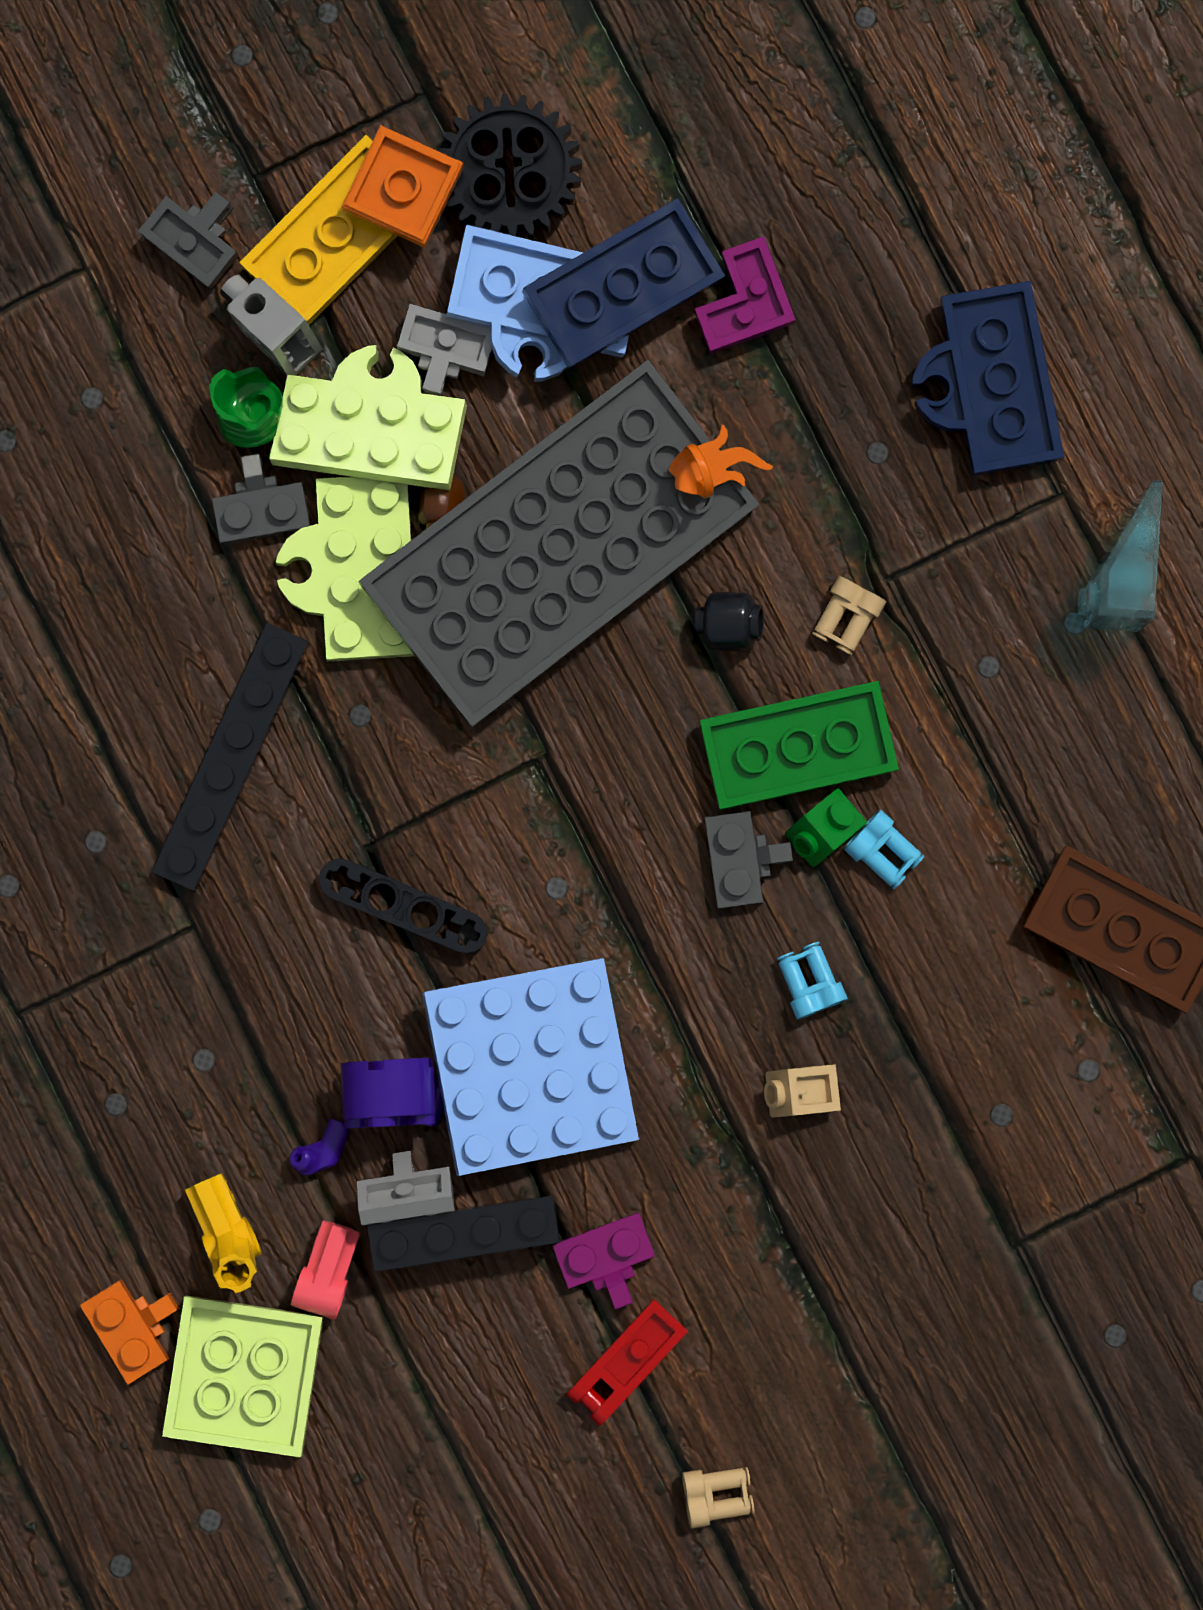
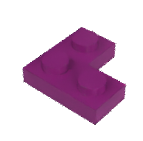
[694,236,796,354]

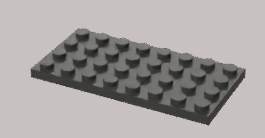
[358,360,760,728]

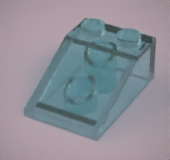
[1078,481,1163,632]

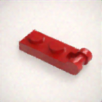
[565,1298,688,1426]

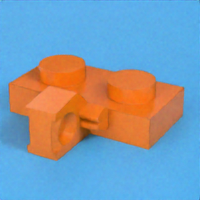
[80,1279,180,1385]

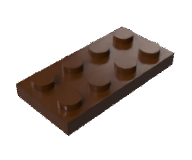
[1022,845,1203,1014]

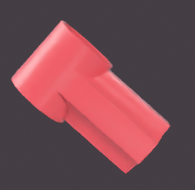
[291,1220,361,1320]

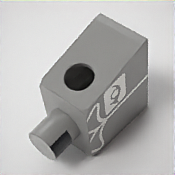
[220,275,323,376]

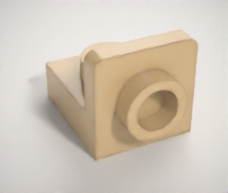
[764,1064,841,1118]

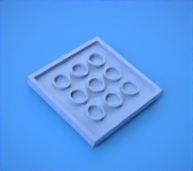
[422,958,639,1176]

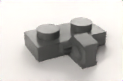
[138,192,239,290]
[212,454,311,546]
[705,811,793,909]

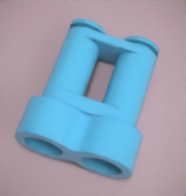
[843,809,924,890]
[777,942,848,1020]

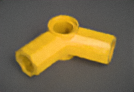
[185,1173,262,1293]

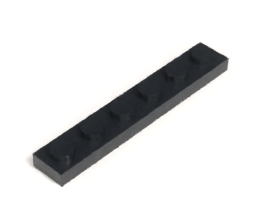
[152,623,310,892]

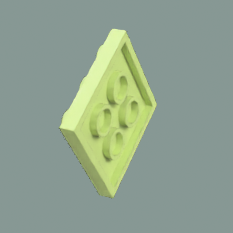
[162,1295,324,1457]

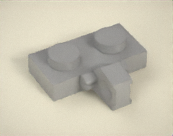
[397,304,492,396]
[357,1151,455,1225]

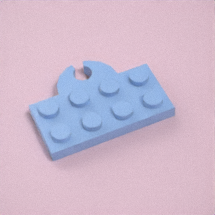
[446,225,629,382]

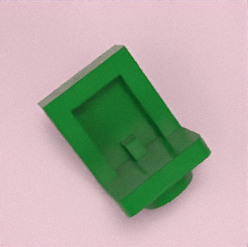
[785,788,868,867]

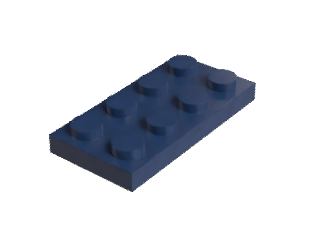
[522,198,725,370]

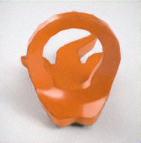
[668,424,773,499]

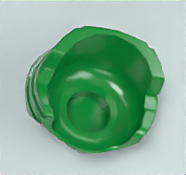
[209,367,283,448]

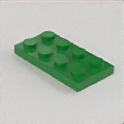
[699,681,899,811]

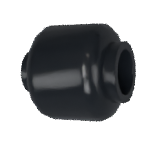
[695,591,764,651]

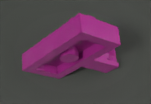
[552,1212,655,1309]

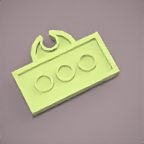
[269,345,467,491]
[276,477,415,662]

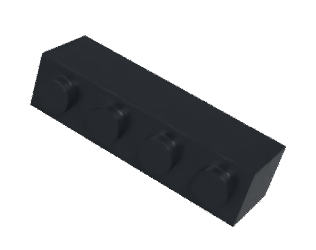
[367,1194,560,1272]

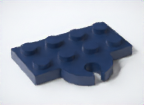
[911,281,1064,476]

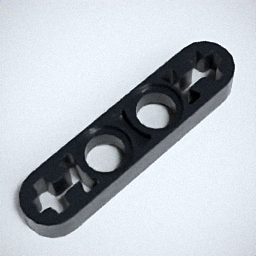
[319,858,488,954]

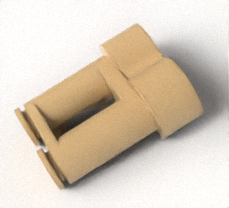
[812,576,886,656]
[682,1467,755,1529]

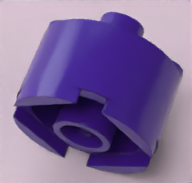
[340,1058,436,1129]

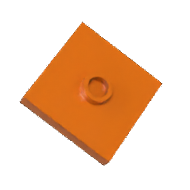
[342,125,464,248]

